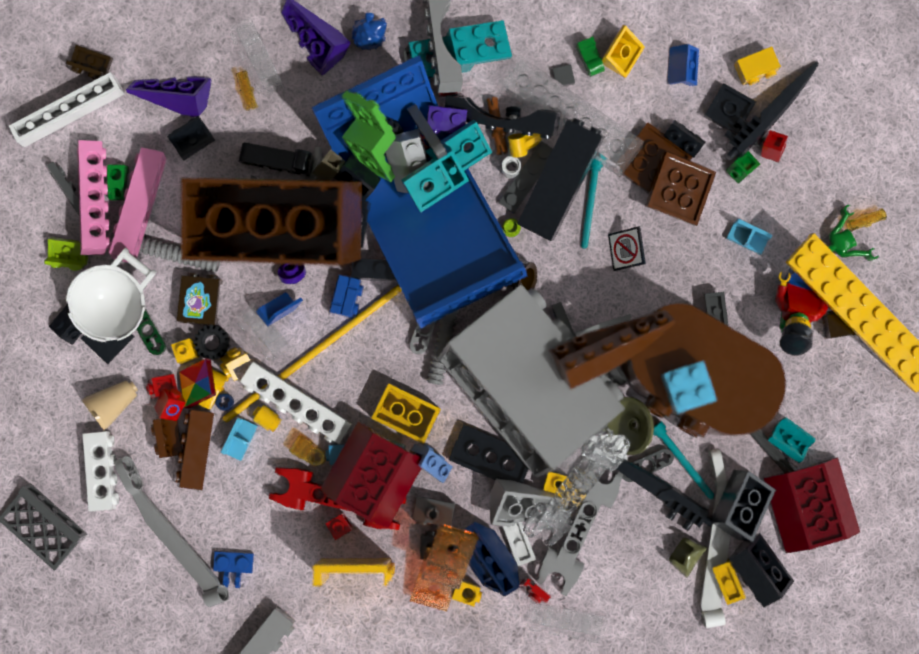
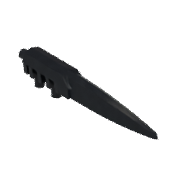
[724,61,819,160]
[588,446,713,531]

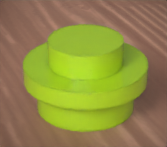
[502,218,521,237]

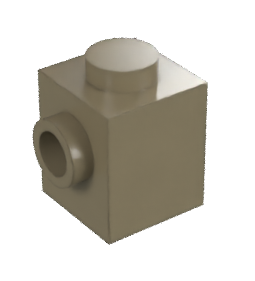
[312,149,346,181]

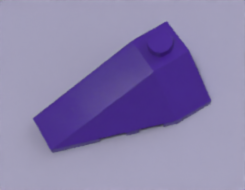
[126,76,212,117]

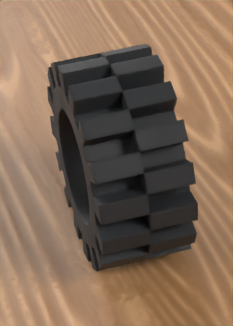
[193,325,230,360]

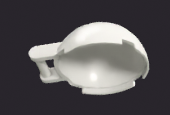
[66,248,157,342]

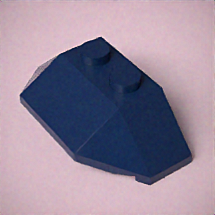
[460,522,520,597]

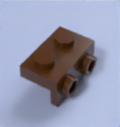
[151,418,182,458]

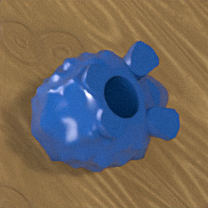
[352,13,387,50]

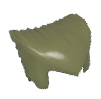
[669,538,707,578]

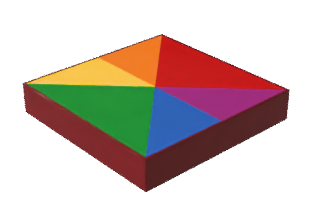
[179,358,216,408]

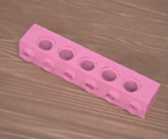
[77,140,110,255]

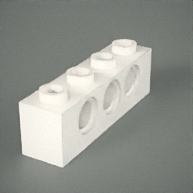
[83,432,119,512]

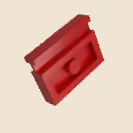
[520,578,551,603]

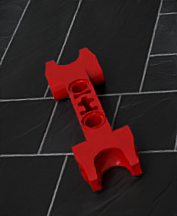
[268,467,407,530]

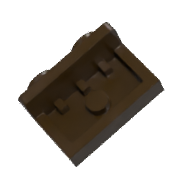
[65,45,113,80]

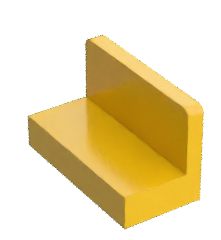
[712,559,746,605]

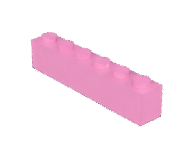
[108,147,166,263]

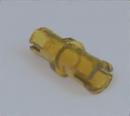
[235,71,258,111]
[846,208,887,232]

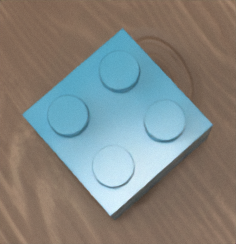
[661,361,717,414]

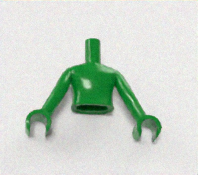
[827,205,879,261]

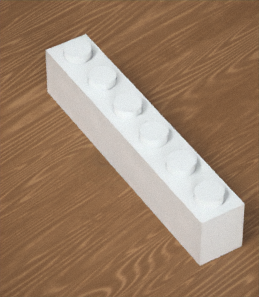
[9,72,125,147]

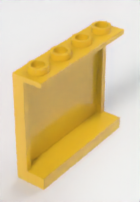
[313,558,395,586]

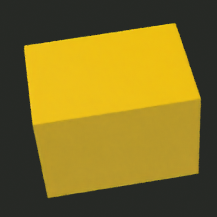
[602,25,645,78]

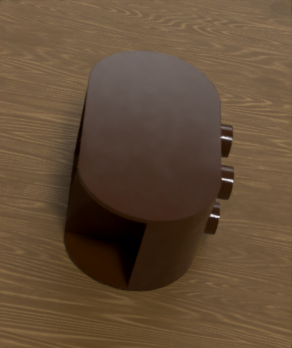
[622,303,786,438]

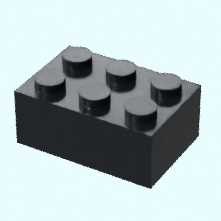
[710,470,775,542]
[729,533,794,608]

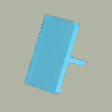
[726,219,773,255]
[221,418,258,461]

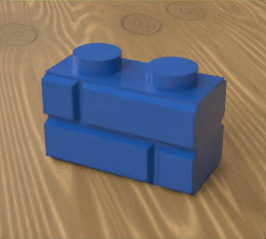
[329,275,364,319]

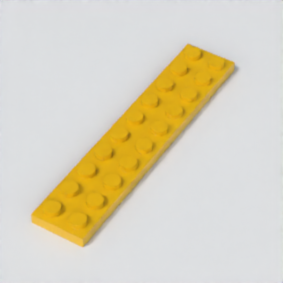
[785,233,919,393]

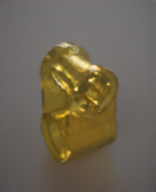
[289,434,326,466]

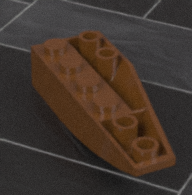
[549,310,675,390]

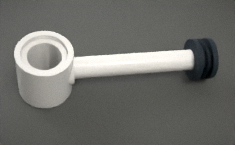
[502,106,521,179]

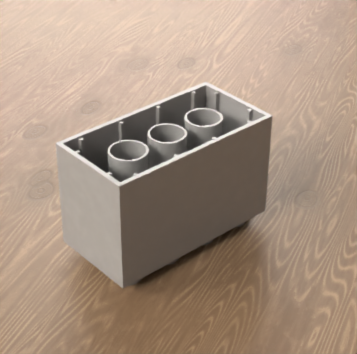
[437,285,625,478]

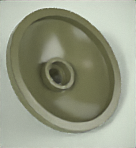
[605,397,654,455]

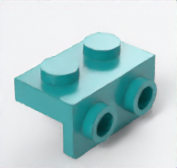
[768,417,816,464]

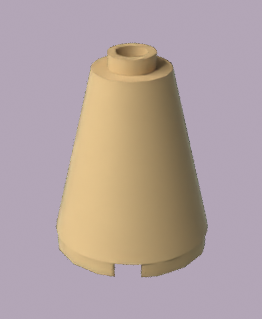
[82,380,138,430]

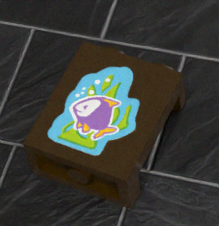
[176,273,223,326]

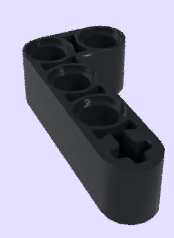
[238,143,314,176]

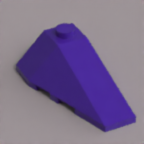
[281,0,351,75]

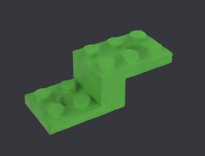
[342,90,396,182]

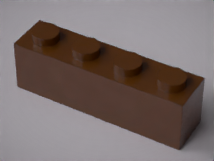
[174,409,214,490]

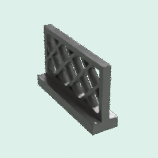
[0,483,87,571]

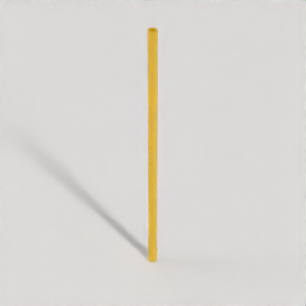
[222,284,402,423]

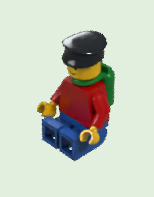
[775,268,829,356]

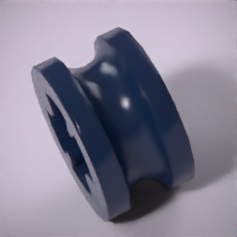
[216,394,234,411]

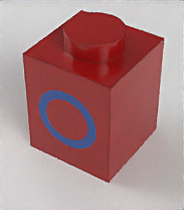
[154,389,186,421]

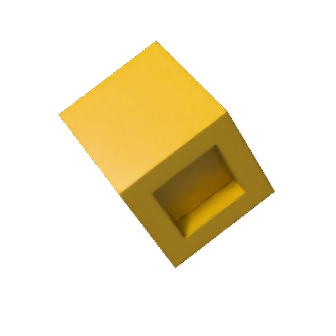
[171,338,199,364]
[452,578,483,607]

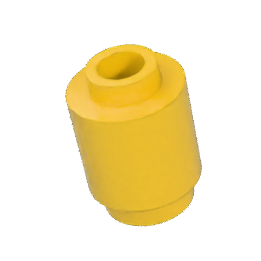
[252,405,282,432]

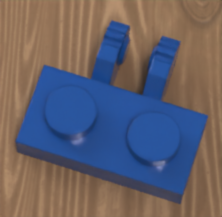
[213,551,254,588]

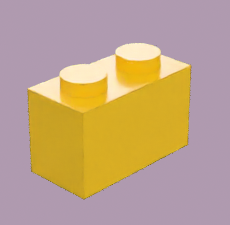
[734,46,781,86]

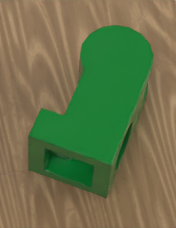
[576,37,605,77]
[107,165,129,201]

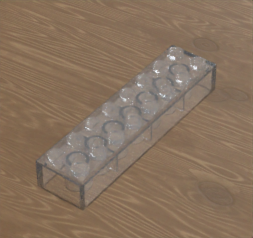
[497,55,644,177]

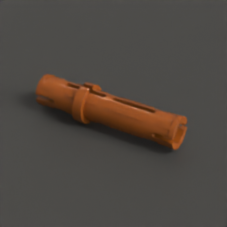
[486,97,508,155]

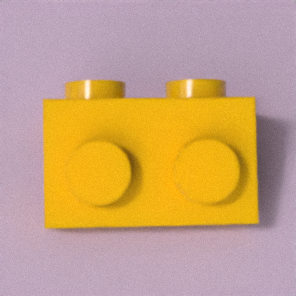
[220,347,250,381]

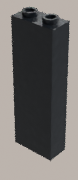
[517,117,605,241]

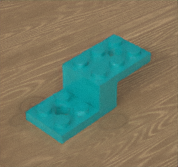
[408,20,512,79]
[401,120,492,212]

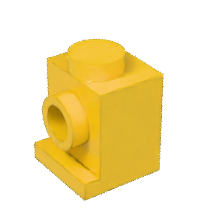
[542,472,573,496]

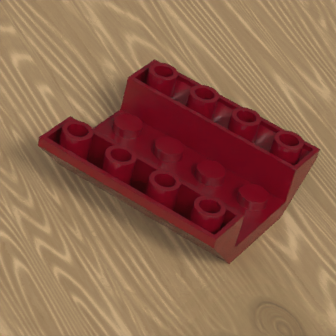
[320,421,422,528]
[763,457,860,554]

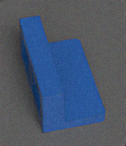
[667,44,699,86]
[256,292,303,327]

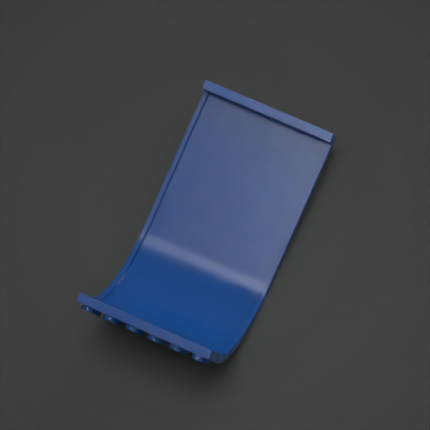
[312,55,527,328]

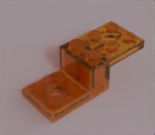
[410,524,478,612]

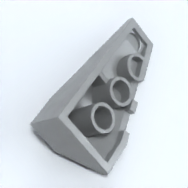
[490,479,572,527]

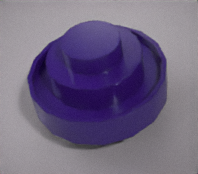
[277,264,306,284]

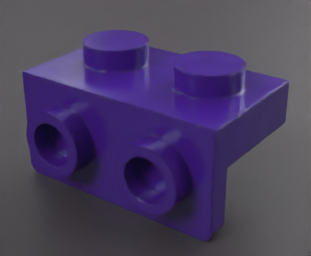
[427,105,467,135]

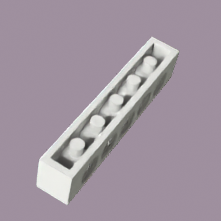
[240,362,352,444]

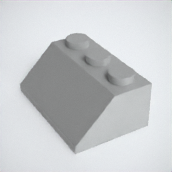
[385,129,431,193]

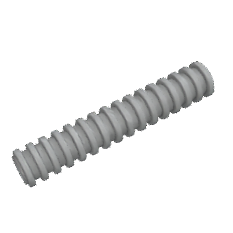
[139,237,220,273]
[426,311,458,385]

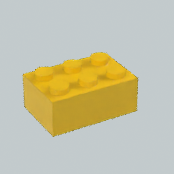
[371,383,441,444]

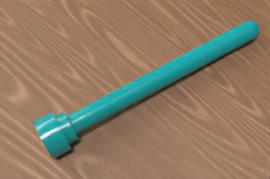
[581,158,604,249]
[653,421,714,499]

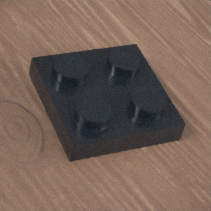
[704,83,757,135]

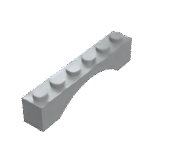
[422,0,463,93]

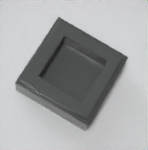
[553,65,575,88]

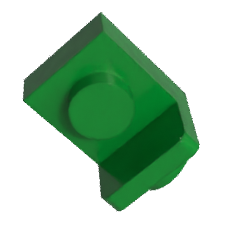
[726,151,760,184]

